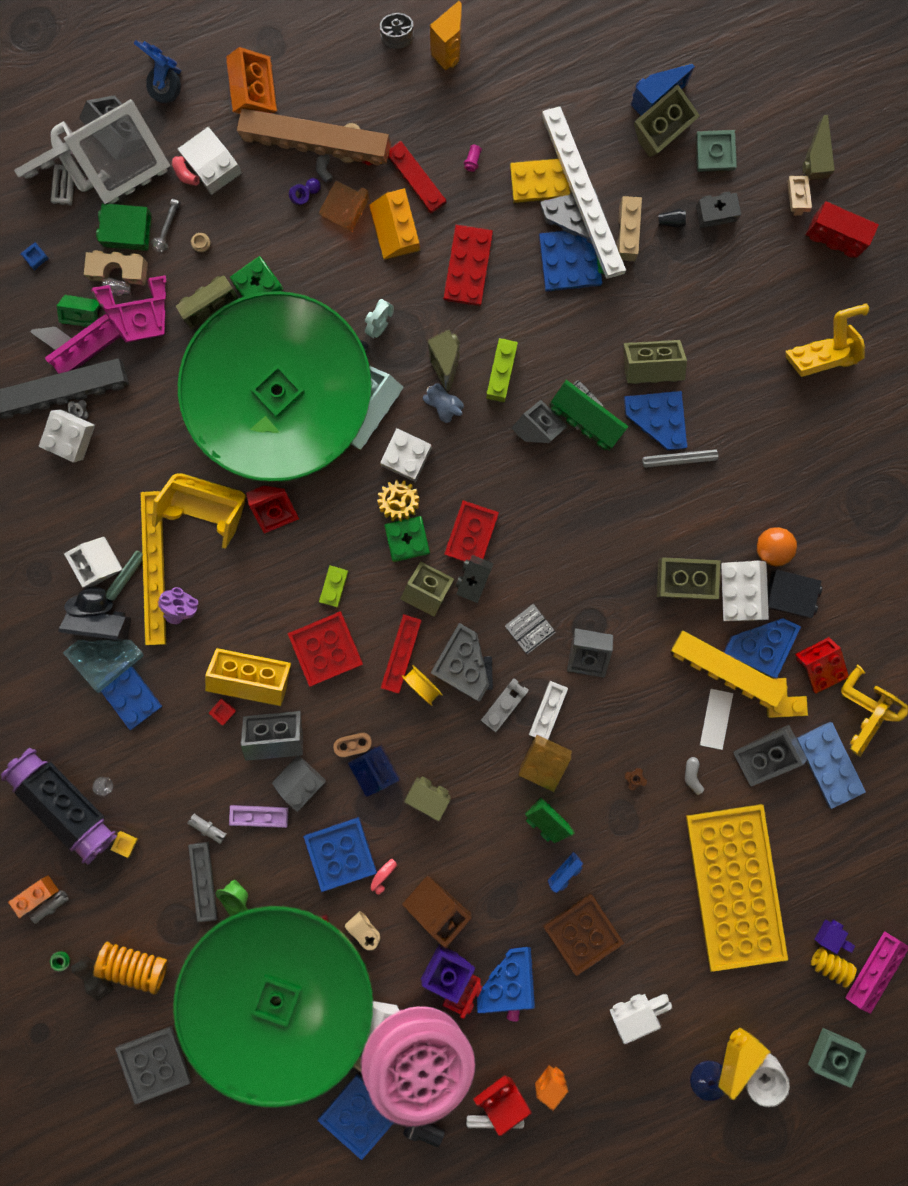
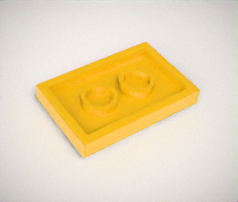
[510,159,570,203]

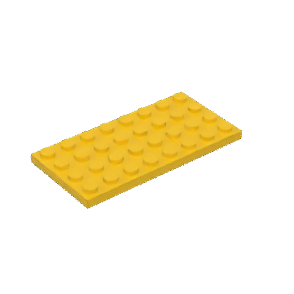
[686,804,788,972]

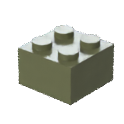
[404,776,450,821]

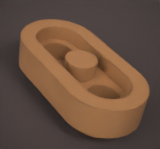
[334,733,372,757]

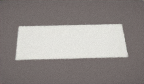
[700,689,733,750]

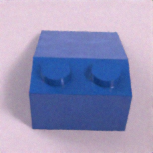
[631,64,695,116]

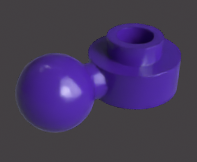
[289,178,321,205]

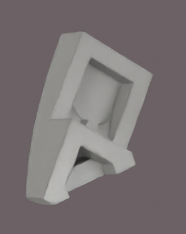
[30,327,71,350]

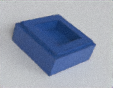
[21,242,49,270]

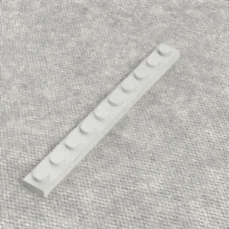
[542,107,626,279]

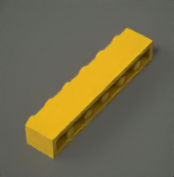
[671,631,788,709]

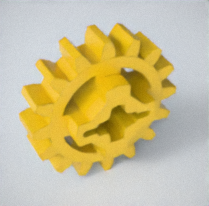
[378,480,419,521]

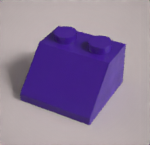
[421,944,475,1003]

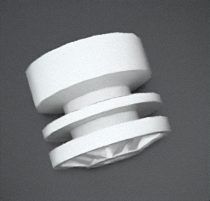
[745,1053,789,1107]

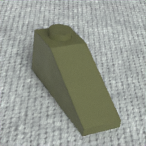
[803,115,835,180]

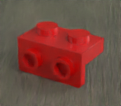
[443,974,482,1019]

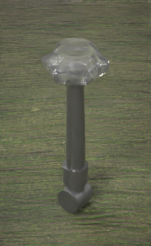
[150,199,180,252]

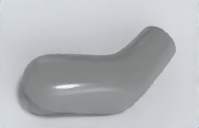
[685,757,704,795]

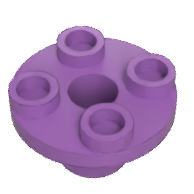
[158,587,198,624]

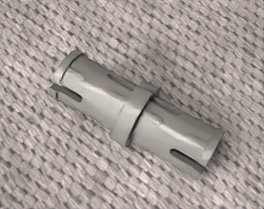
[187,813,227,844]
[29,890,69,924]

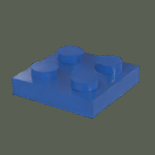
[548,852,583,893]

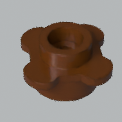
[624,768,647,790]

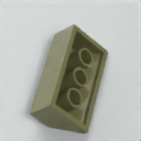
[428,330,460,392]

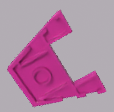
[91,275,166,343]

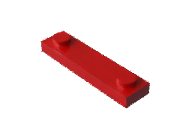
[388,141,446,214]
[381,614,422,693]

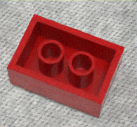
[805,201,879,258]

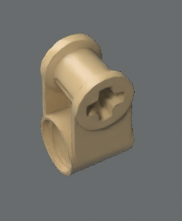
[345,911,381,950]

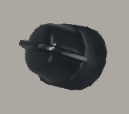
[64,586,113,616]

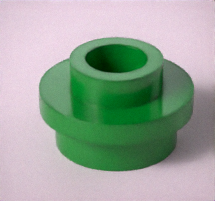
[50,951,70,971]

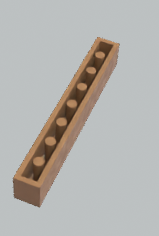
[237,109,391,165]

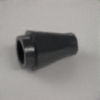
[659,208,686,228]

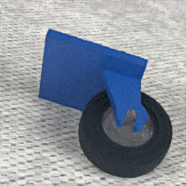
[134,40,181,103]

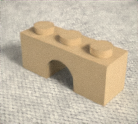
[617,196,642,261]
[84,250,148,285]

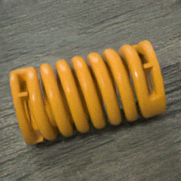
[94,941,168,995]

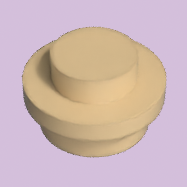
[191,233,210,252]

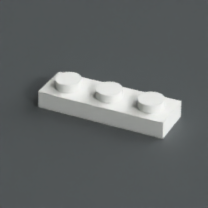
[529,681,568,739]

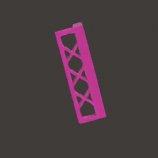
[45,314,121,374]
[845,931,908,1014]

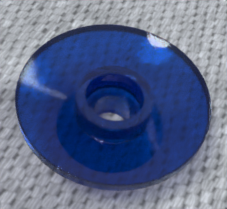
[690,1061,725,1101]

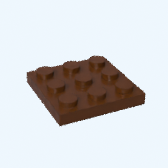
[543,893,624,976]

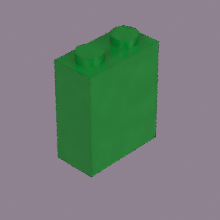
[96,203,152,251]

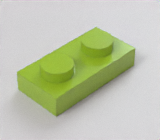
[319,566,349,607]

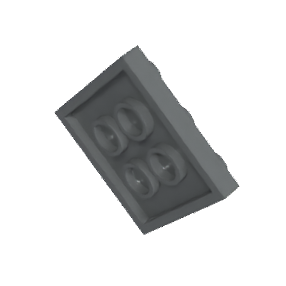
[115,1026,192,1104]

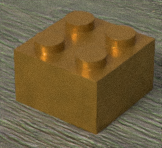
[519,735,572,792]

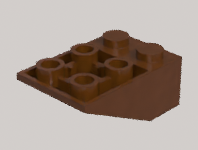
[402,875,472,948]

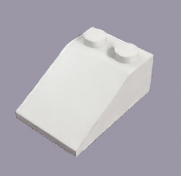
[178,127,242,195]

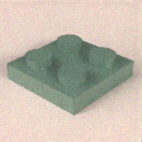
[696,130,737,172]

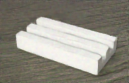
[51,164,74,205]

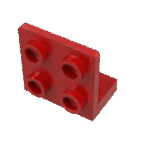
[795,637,849,693]
[474,1076,531,1136]

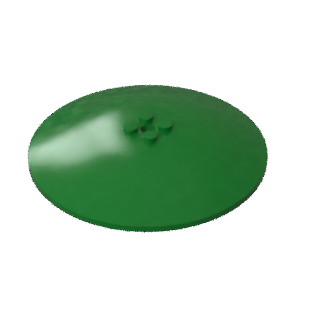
[178,291,372,482]
[174,906,373,1107]

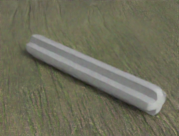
[642,450,718,468]

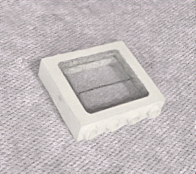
[64,99,170,204]

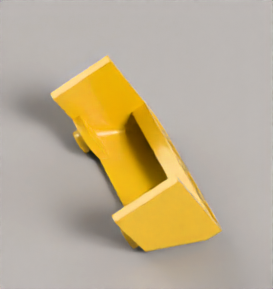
[152,473,246,549]

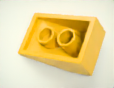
[718,1027,770,1100]

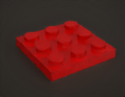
[287,611,363,687]

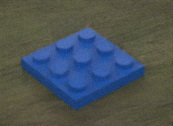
[539,231,602,292]
[303,817,377,892]
[318,1074,394,1160]

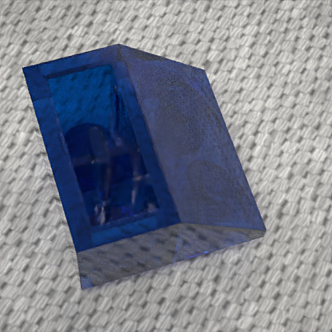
[348,744,400,797]

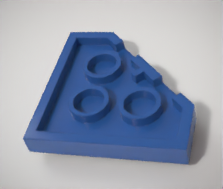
[624,391,687,450]
[724,618,801,679]
[477,947,535,1014]

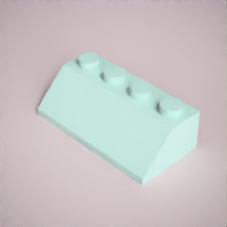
[351,366,404,450]

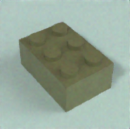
[657,558,720,600]

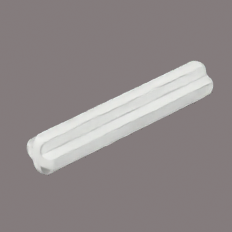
[467,1115,524,1128]

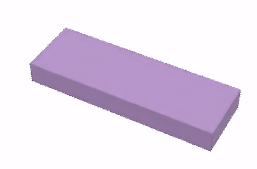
[229,805,289,828]

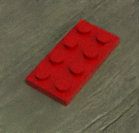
[444,225,493,306]

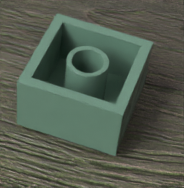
[808,1028,866,1088]

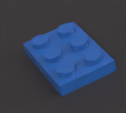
[96,661,163,730]

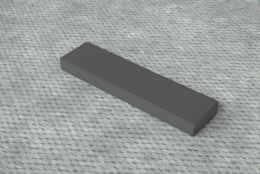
[188,842,218,922]

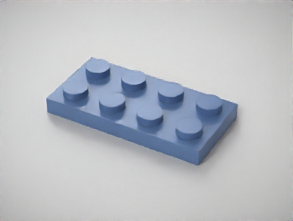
[796,722,866,809]

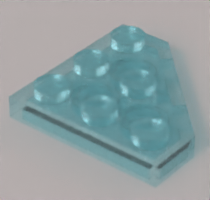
[63,640,144,693]

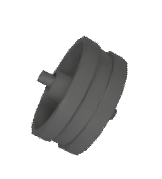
[380,13,414,49]

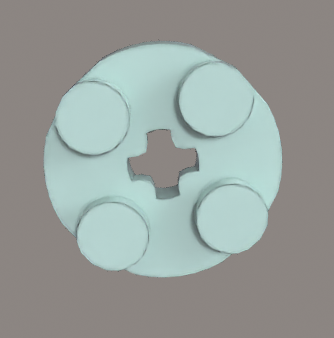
[365,299,394,338]

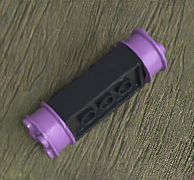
[1,748,117,865]

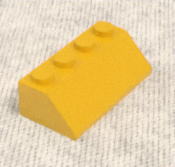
[205,648,291,706]

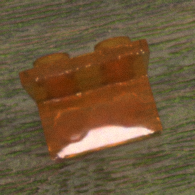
[319,181,370,232]

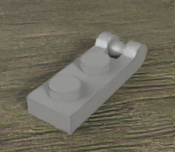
[481,678,529,732]

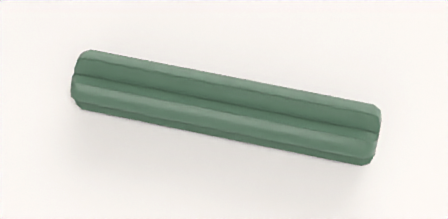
[106,551,143,601]

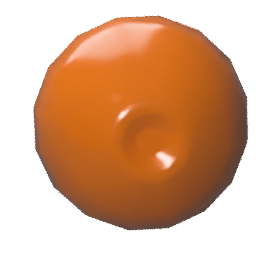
[757,527,797,567]

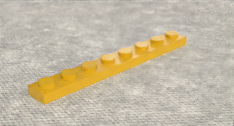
[141,491,166,645]

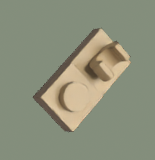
[788,176,812,216]

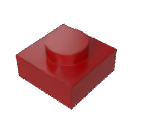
[209,698,236,726]

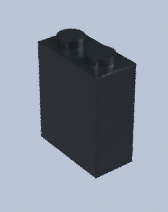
[767,569,822,619]

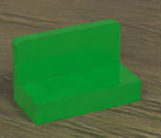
[57,295,101,327]

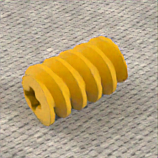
[811,947,857,988]

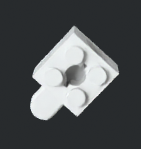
[610,994,672,1044]

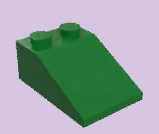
[525,797,574,843]

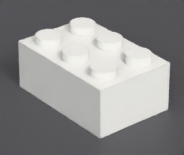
[721,561,769,621]

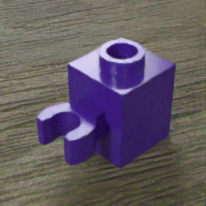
[814,919,855,954]

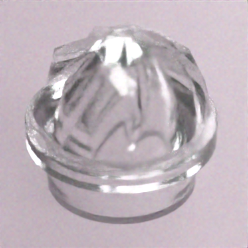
[92,776,113,796]

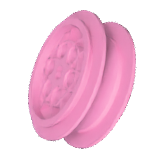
[361,1007,475,1126]

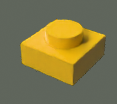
[111,831,138,858]

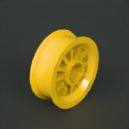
[402,665,443,706]

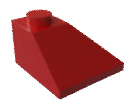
[246,486,299,534]

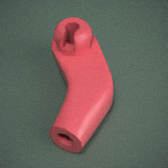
[172,156,200,186]
[370,859,397,895]

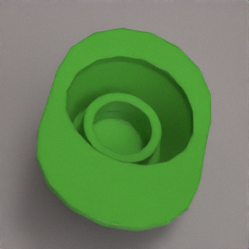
[215,880,248,916]

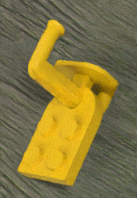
[786,304,869,377]
[841,665,908,757]

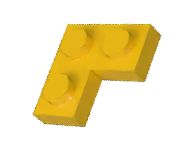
[767,678,808,718]

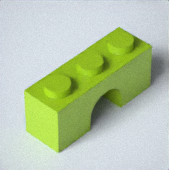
[486,338,518,403]

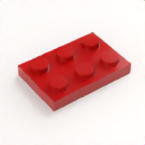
[444,500,499,562]

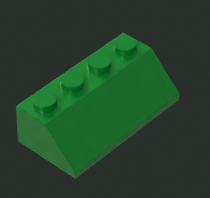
[549,380,629,451]

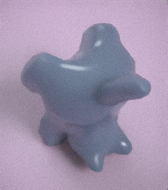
[423,383,464,423]

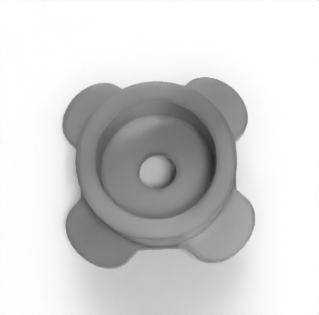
[68,400,89,419]

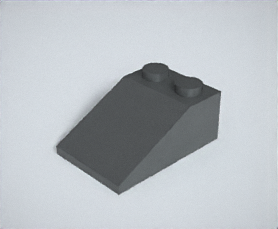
[733,725,807,786]

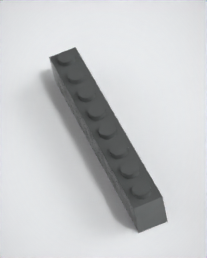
[0,358,129,419]

